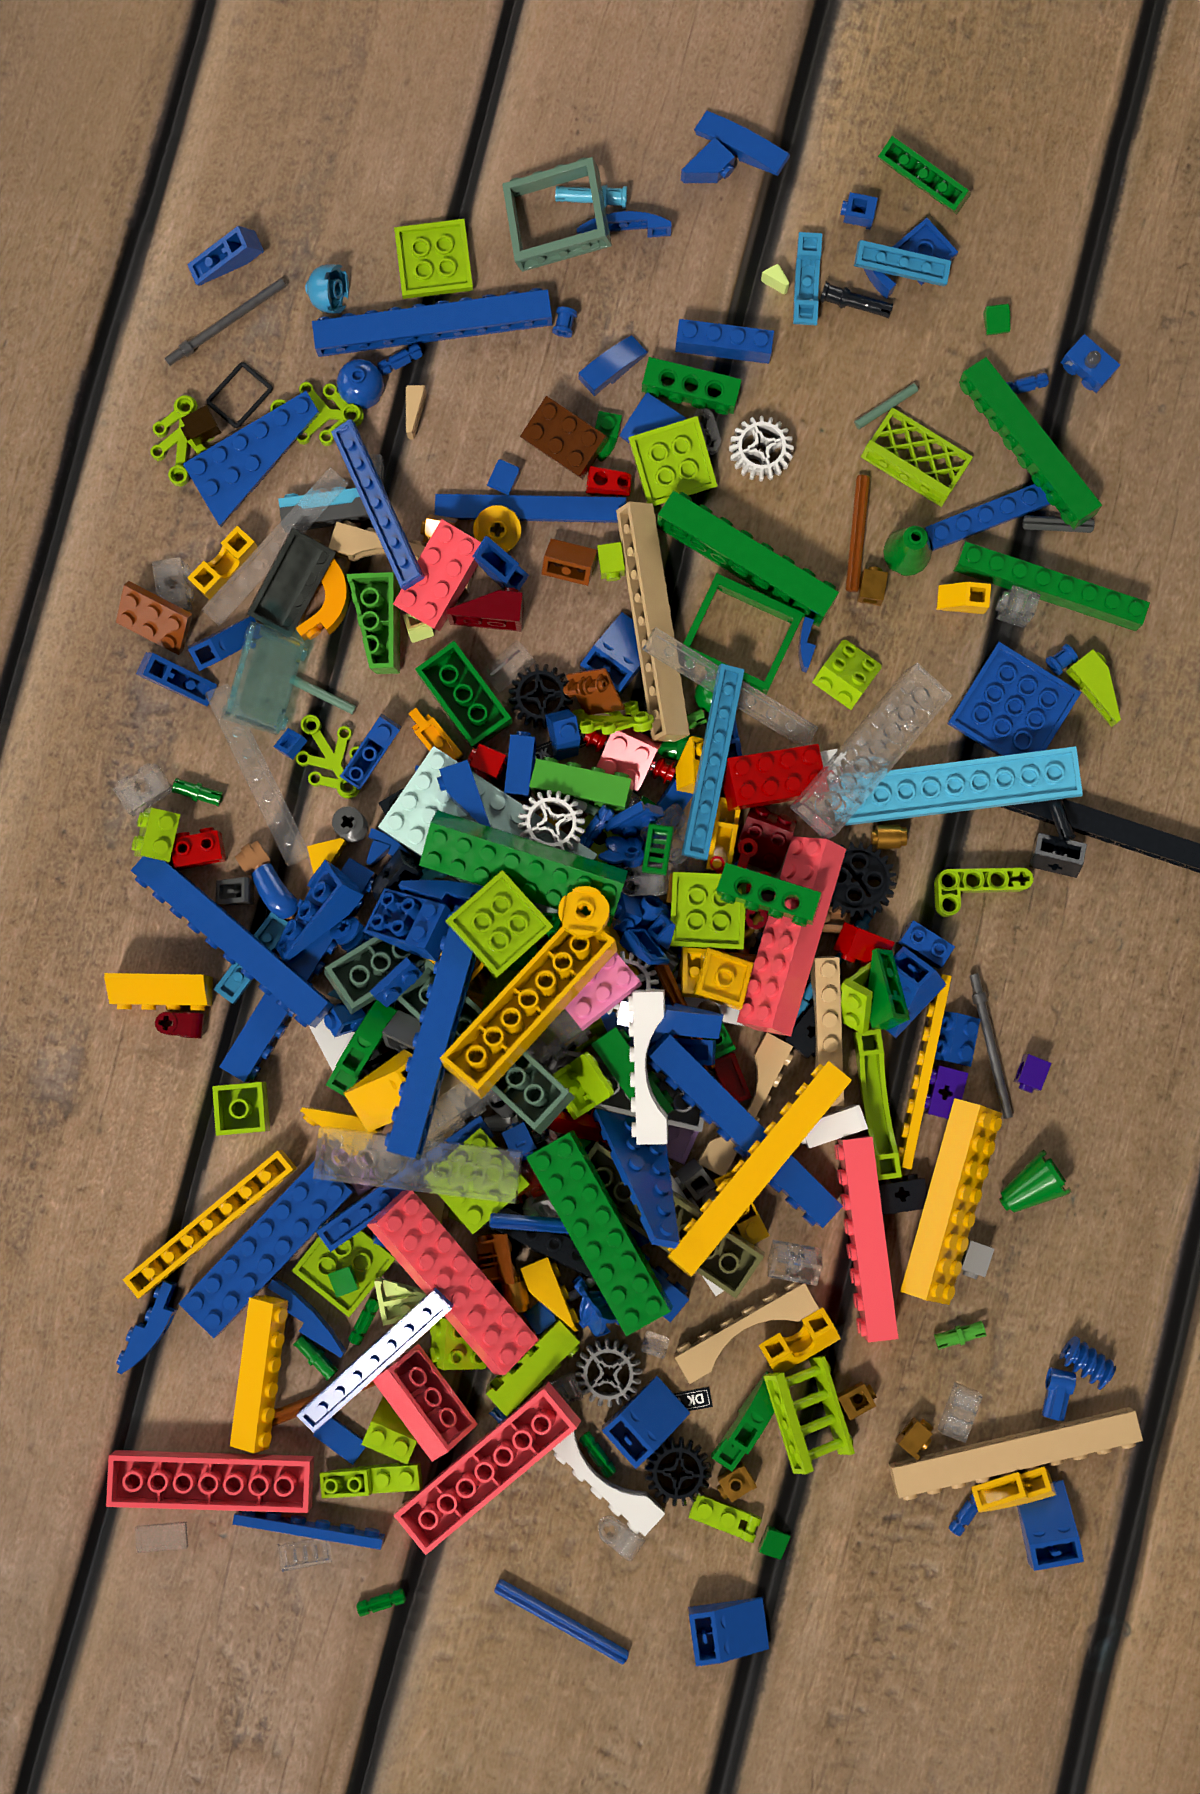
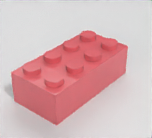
[393,519,481,631]
[372,1344,478,1461]

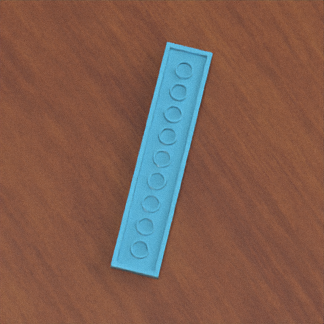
[830,746,1083,827]

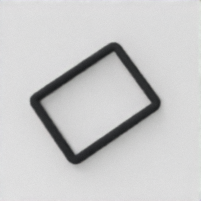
[206,362,273,428]

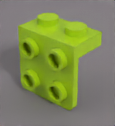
[812,640,882,710]
[131,807,181,862]
[841,962,873,1034]
[552,1052,614,1120]
[428,1316,487,1370]

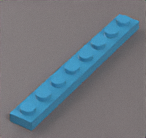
[681,663,744,861]

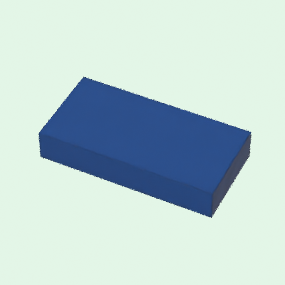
[313,1416,365,1465]

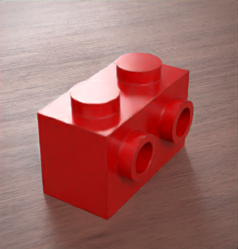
[468,743,508,784]
[172,827,227,870]
[834,922,895,966]

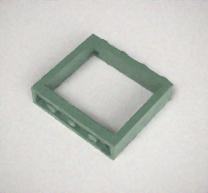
[502,157,612,272]

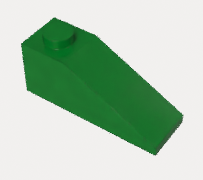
[868,948,910,1030]

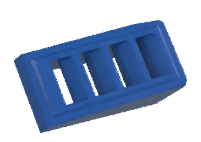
[619,929,669,965]

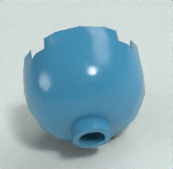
[305,264,349,313]

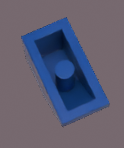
[681,137,735,183]
[545,709,581,761]

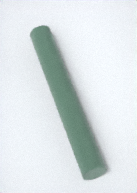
[854,383,919,429]
[288,674,357,715]

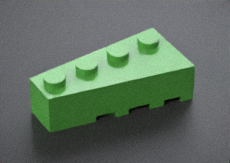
[346,572,400,674]
[529,757,634,811]

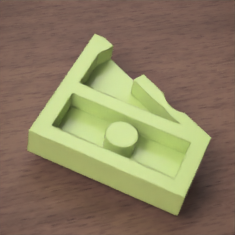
[374,1277,427,1326]

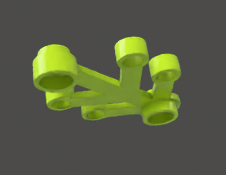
[270,382,364,446]
[150,395,215,487]
[572,701,654,735]
[296,715,360,799]

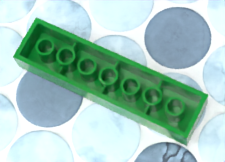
[657,490,839,627]
[419,810,628,926]
[526,1130,673,1336]

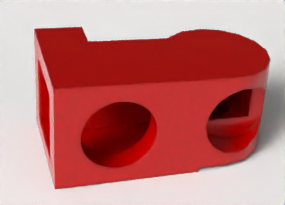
[586,466,632,497]

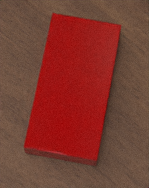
[714,1052,752,1103]

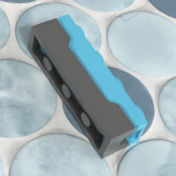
[278,487,371,533]

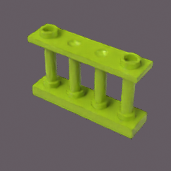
[764,1356,855,1474]

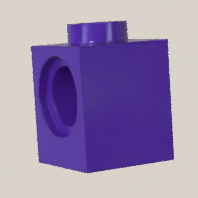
[1013,1054,1052,1093]

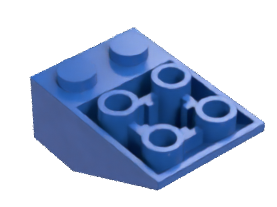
[580,612,641,697]
[363,888,451,961]
[886,946,946,1038]
[602,1376,690,1469]
[1017,1480,1084,1571]
[688,1597,769,1666]

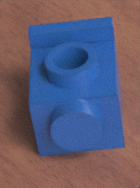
[840,192,878,230]
[612,892,643,933]
[324,1003,366,1038]

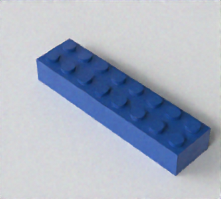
[178,1157,356,1338]

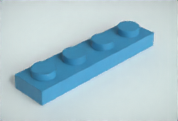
[854,240,951,287]
[213,912,288,1004]

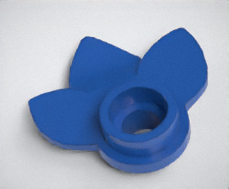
[598,836,644,868]

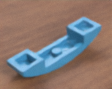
[793,232,822,326]

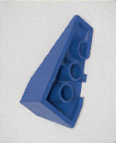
[275,859,364,962]

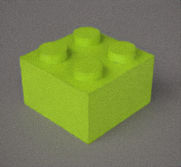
[212,1082,270,1136]

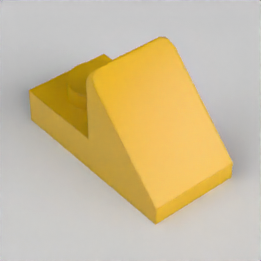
[677,947,705,998]

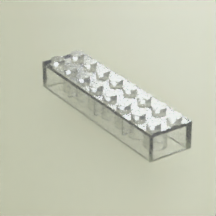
[790,662,953,839]
[313,1126,523,1203]

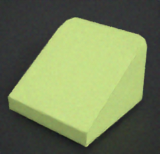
[761,264,789,294]
[403,614,434,643]

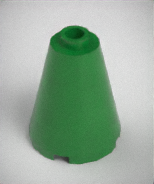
[883,526,932,576]
[999,1150,1072,1213]

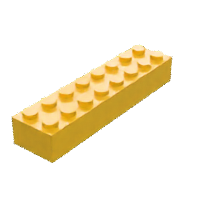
[440,910,618,1099]
[900,1098,1003,1305]

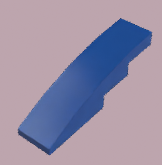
[694,110,790,176]
[399,880,483,908]
[617,998,724,1039]
[267,1277,347,1358]

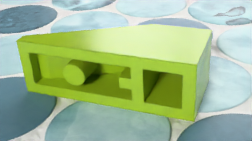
[1065,649,1121,727]

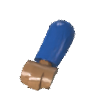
[235,841,299,922]

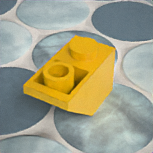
[936,582,991,614]
[676,736,704,794]

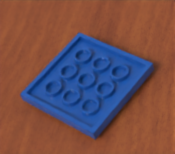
[947,642,1082,756]

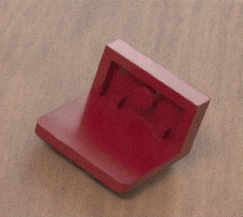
[733,806,797,873]

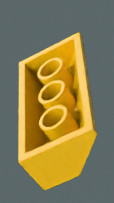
[104,973,213,1011]

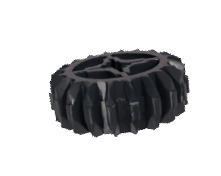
[508,664,573,729]
[644,1436,712,1506]

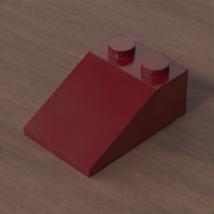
[447,588,525,632]

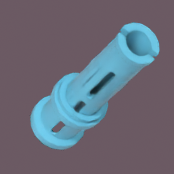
[555,185,627,208]

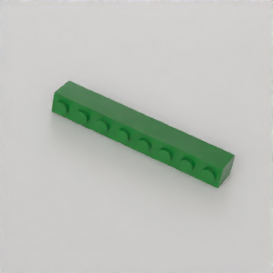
[959,357,1102,530]
[953,541,1150,631]

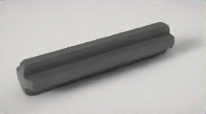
[1022,515,1095,533]

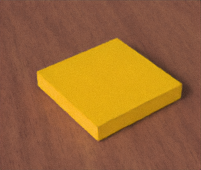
[694,947,754,1010]

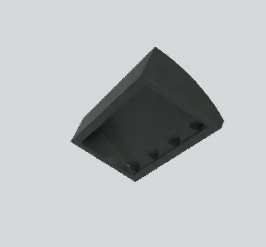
[247,527,336,638]

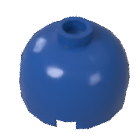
[336,359,385,409]

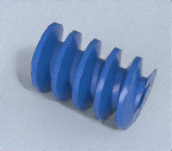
[330,916,373,953]
[1059,1336,1116,1390]

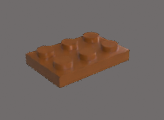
[116,581,192,655]

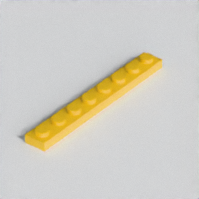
[898,974,952,1169]

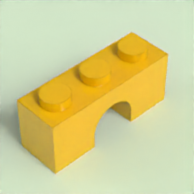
[187,526,259,600]
[759,1307,841,1372]

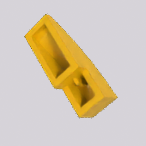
[706,797,741,870]
[971,1466,1056,1513]

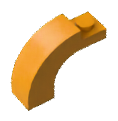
[295,558,349,641]

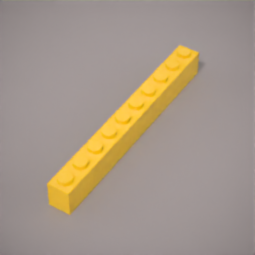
[667,1061,852,1277]

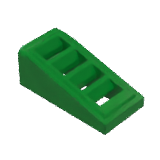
[642,824,674,876]

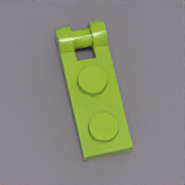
[688,1493,762,1543]

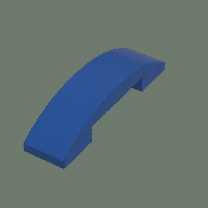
[576,211,672,238]

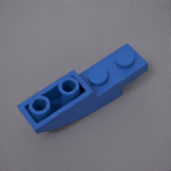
[116,1279,177,1374]

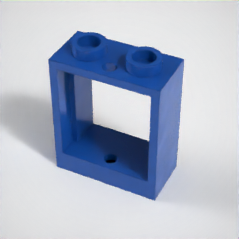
[504,731,537,802]

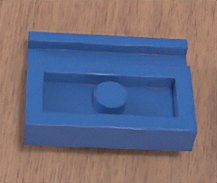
[605,801,664,838]

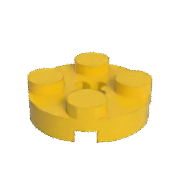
[473,505,522,552]
[558,886,610,938]

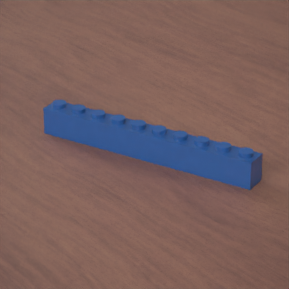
[312,288,552,357]
[131,857,334,1028]
[219,857,377,1082]
[385,905,477,1161]
[647,1033,843,1228]

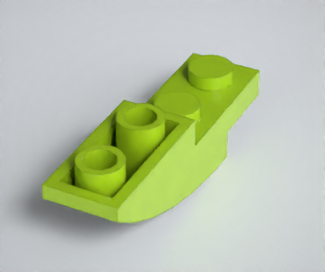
[319,1463,423,1499]

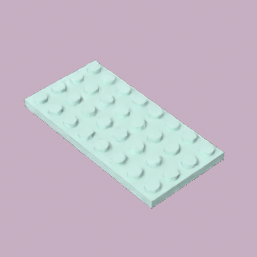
[378,746,597,913]

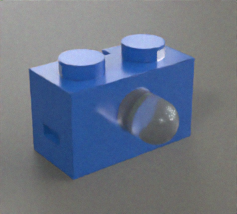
[1061,334,1120,393]
[502,1122,549,1170]

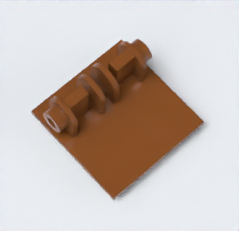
[563,668,625,715]
[475,1234,516,1285]

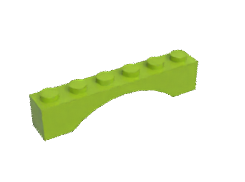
[852,1029,902,1180]

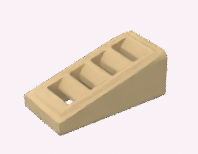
[406,385,427,440]

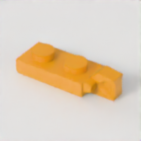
[408,708,464,761]

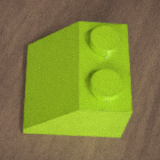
[361,1396,417,1464]

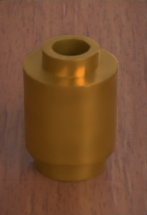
[871,824,907,849]
[501,1275,530,1313]

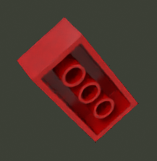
[722,744,828,811]

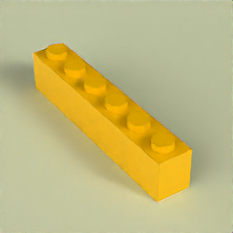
[230,1295,288,1454]

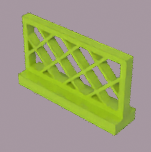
[861,407,973,507]

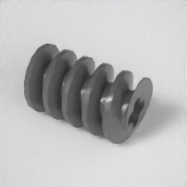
[332,806,368,843]

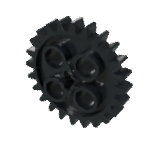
[830,842,897,920]

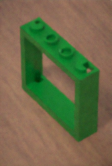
[679,573,804,696]

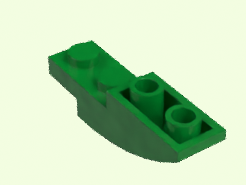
[326,1000,398,1097]
[711,1371,774,1472]

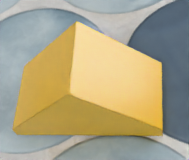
[307,838,347,874]

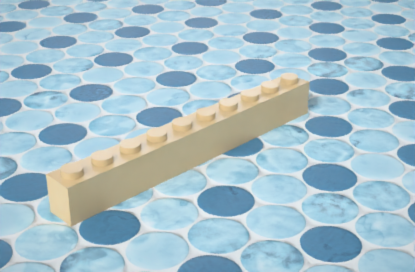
[616,501,690,742]
[889,1407,1143,1500]

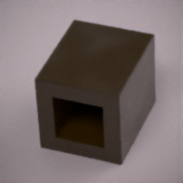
[181,405,221,446]

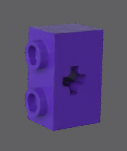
[924,1066,968,1119]

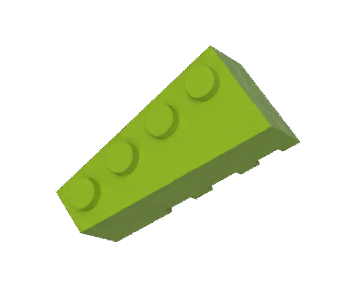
[486,1318,580,1417]

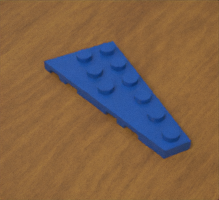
[183,391,319,527]
[592,1109,679,1249]

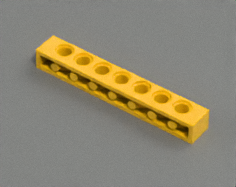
[122,1150,298,1299]

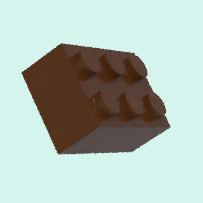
[520,396,609,480]

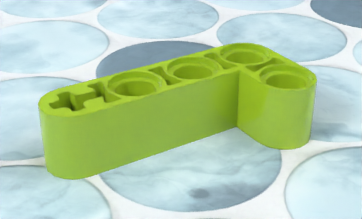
[934,868,1034,917]

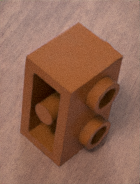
[542,538,597,586]

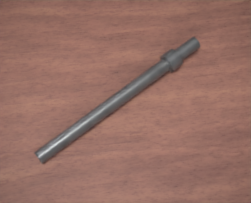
[164,278,286,366]
[969,973,1013,1119]

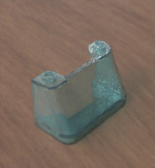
[221,621,308,735]

